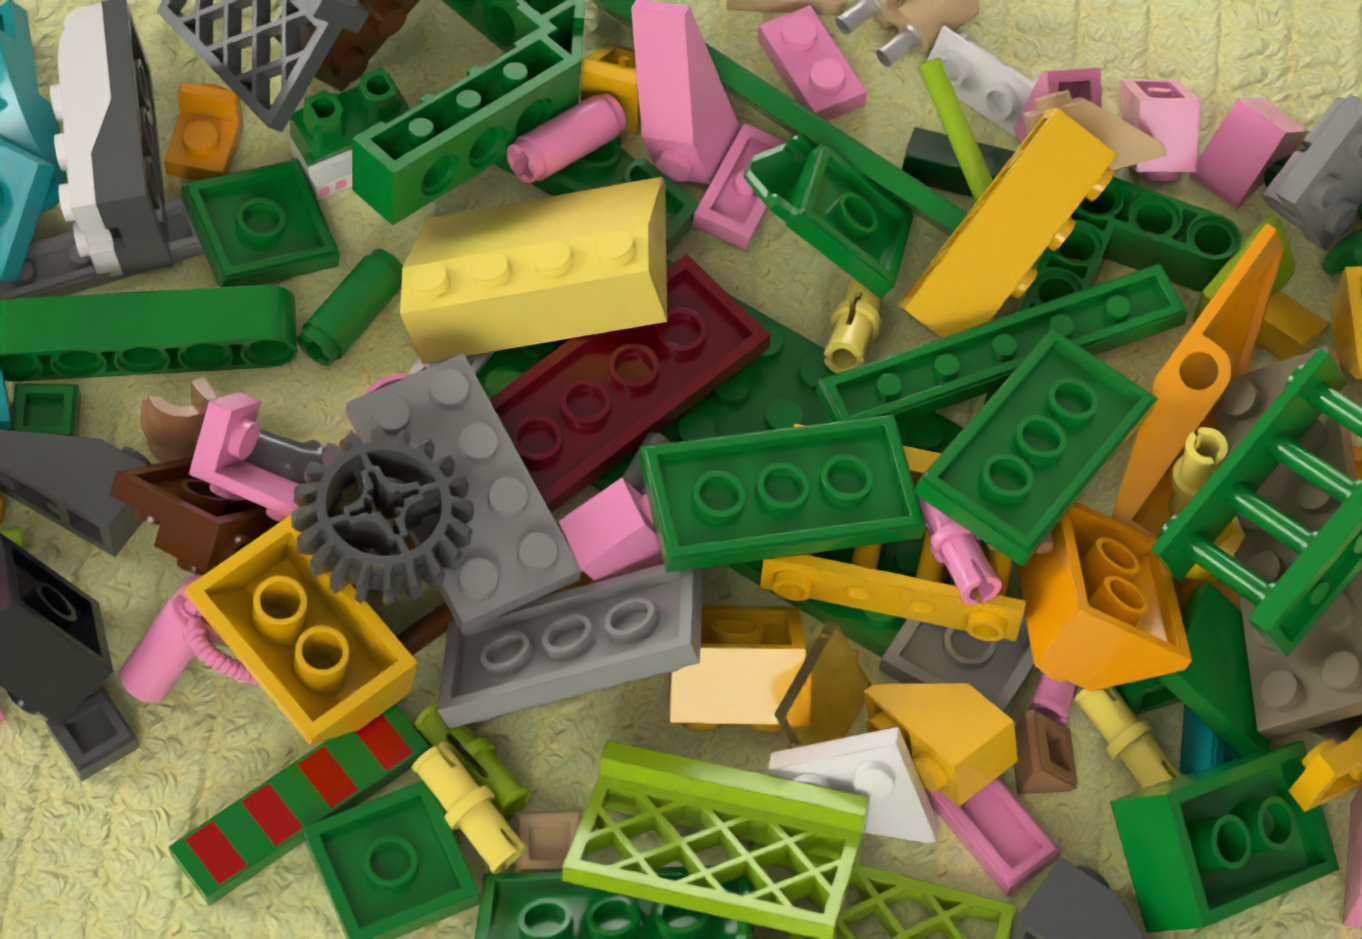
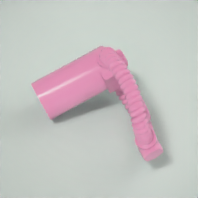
[119,574,262,703]

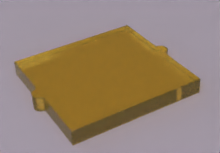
[774,621,871,749]

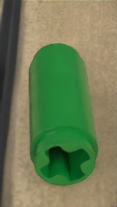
[297,249,403,366]

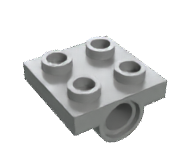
[1261,94,1362,250]

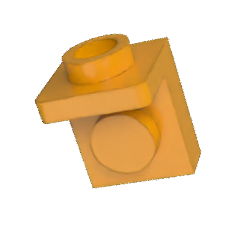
[164,82,244,181]

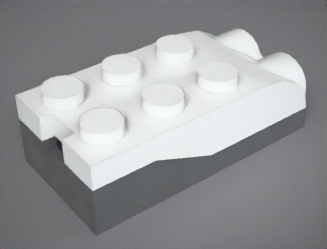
[50,0,172,277]

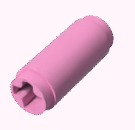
[507,93,626,184]

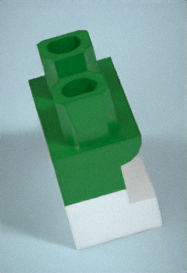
[289,68,410,201]

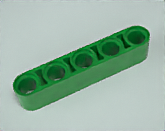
[0,285,297,382]

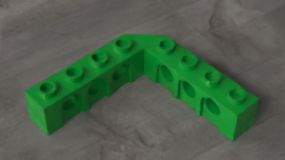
[352,0,586,226]

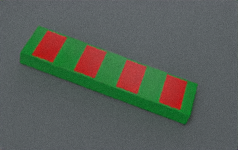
[169,704,429,906]

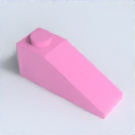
[631,0,741,185]

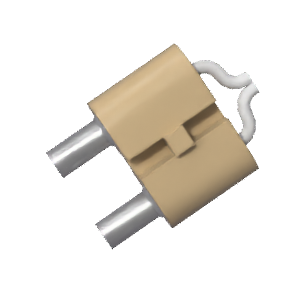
[835,0,979,67]

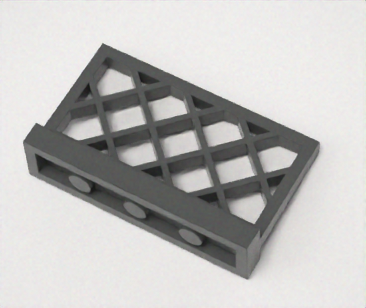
[156,0,370,132]

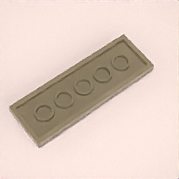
[1214,345,1362,740]

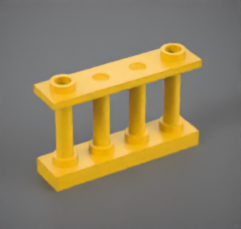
[760,424,1026,641]

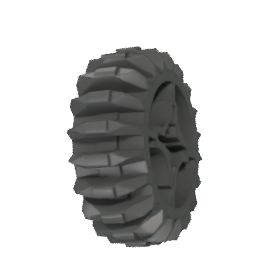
[291,425,474,607]

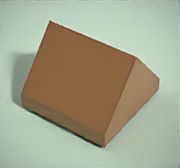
[1014,709,1077,794]

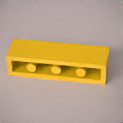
[897,108,1118,339]

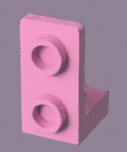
[189,392,331,522]

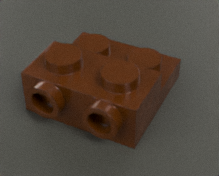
[109,457,280,575]

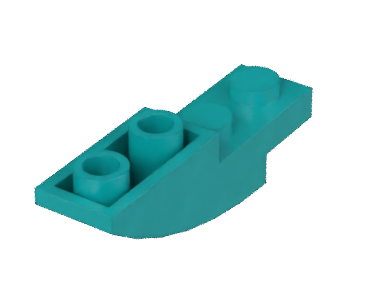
[0,0,68,215]

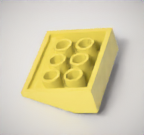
[400,176,667,364]

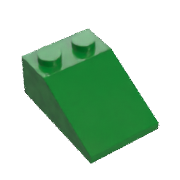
[1110,741,1340,933]

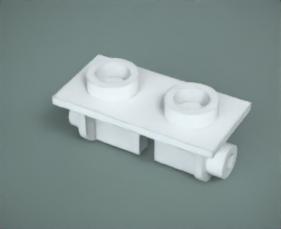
[927,26,1037,137]

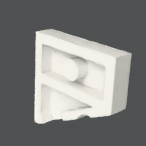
[768,727,939,843]

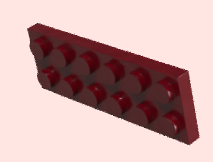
[489,253,771,513]

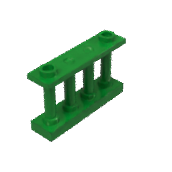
[1150,348,1362,658]

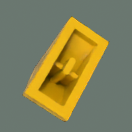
[580,43,641,135]

